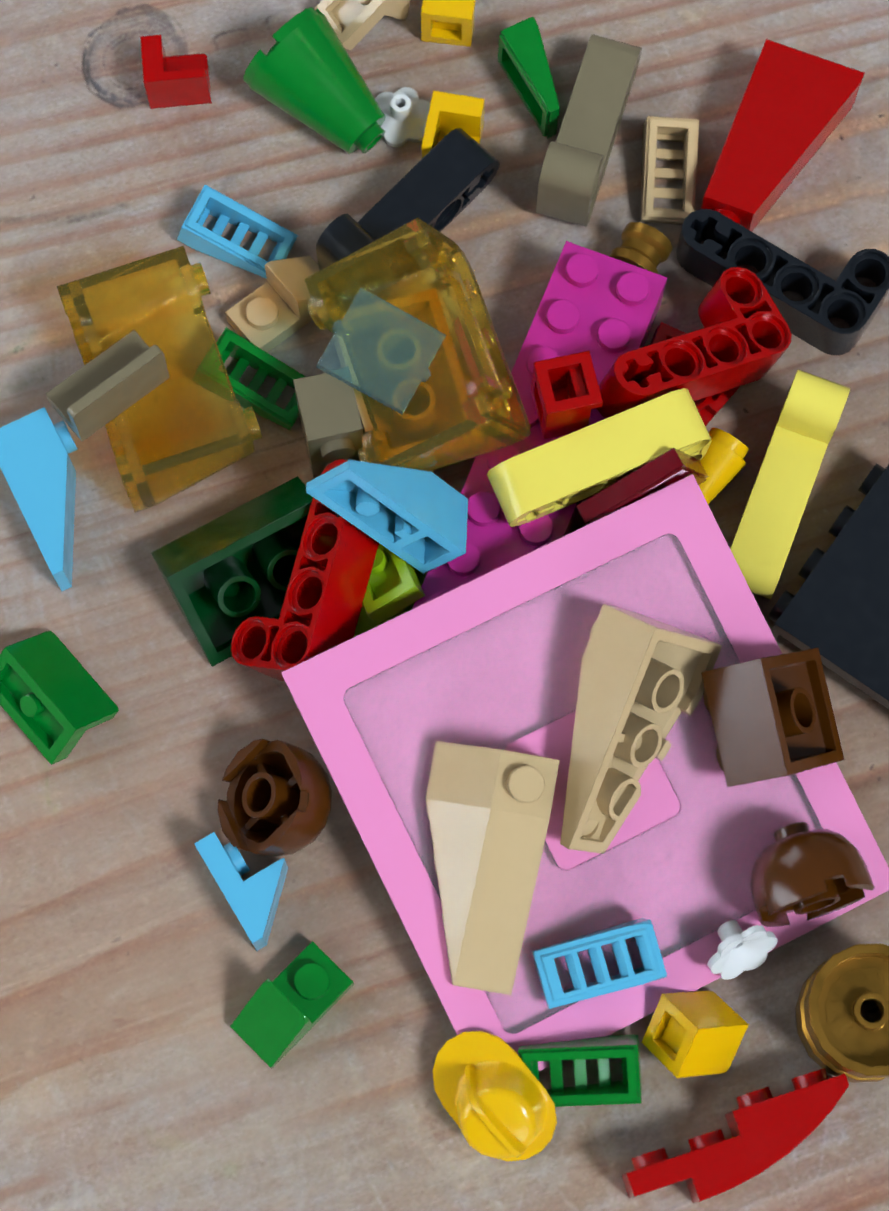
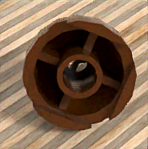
[217,739,332,856]
[750,822,875,927]

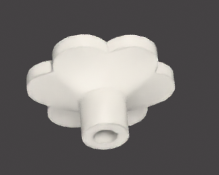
[375,87,430,147]
[707,920,778,980]

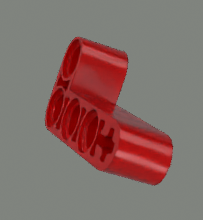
[596,267,791,418]
[231,459,379,681]

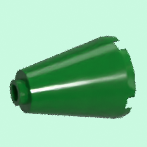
[243,7,386,154]

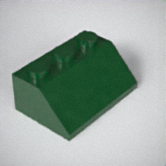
[151,476,313,667]

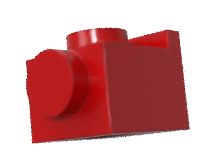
[531,351,603,439]

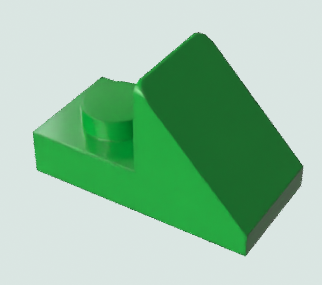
[230,941,354,1069]

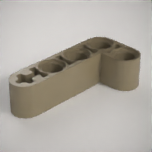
[536,34,642,227]

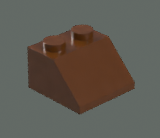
[701,648,844,787]

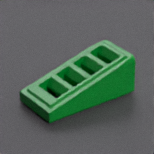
[497,17,560,139]
[194,328,306,430]
[518,1035,642,1107]

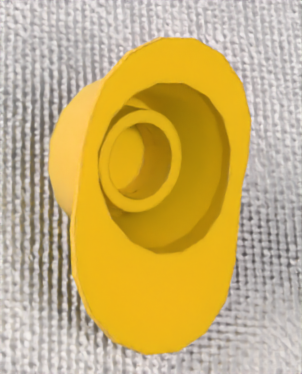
[432,1031,557,1161]

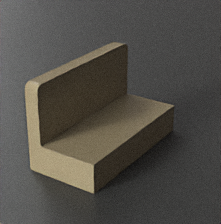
[46,330,170,442]

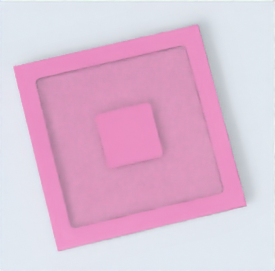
[281,474,889,1071]

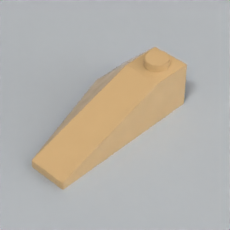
[560,604,722,854]
[425,741,560,995]

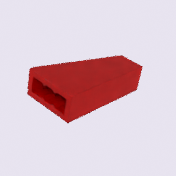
[701,39,865,232]

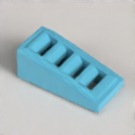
[177,185,298,279]
[532,918,667,1009]

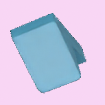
[194,832,288,951]

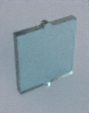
[316,287,446,415]

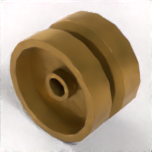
[795,943,889,1082]

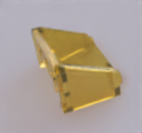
[305,218,531,471]
[57,246,262,513]

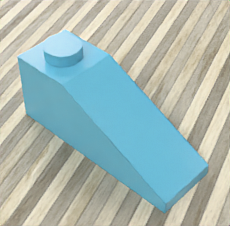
[0,407,78,592]
[306,460,468,574]

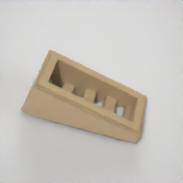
[641,116,699,224]

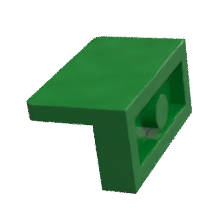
[0,631,119,765]

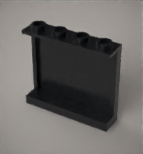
[768,463,889,709]

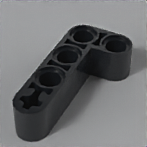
[316,128,500,306]
[676,209,889,355]

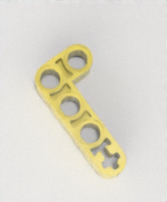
[730,369,850,600]
[487,388,712,527]

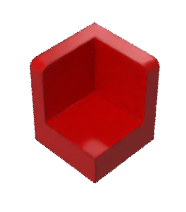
[140,35,211,109]

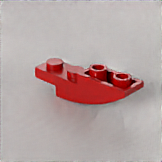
[621,1068,849,1203]

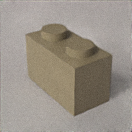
[293,368,366,478]

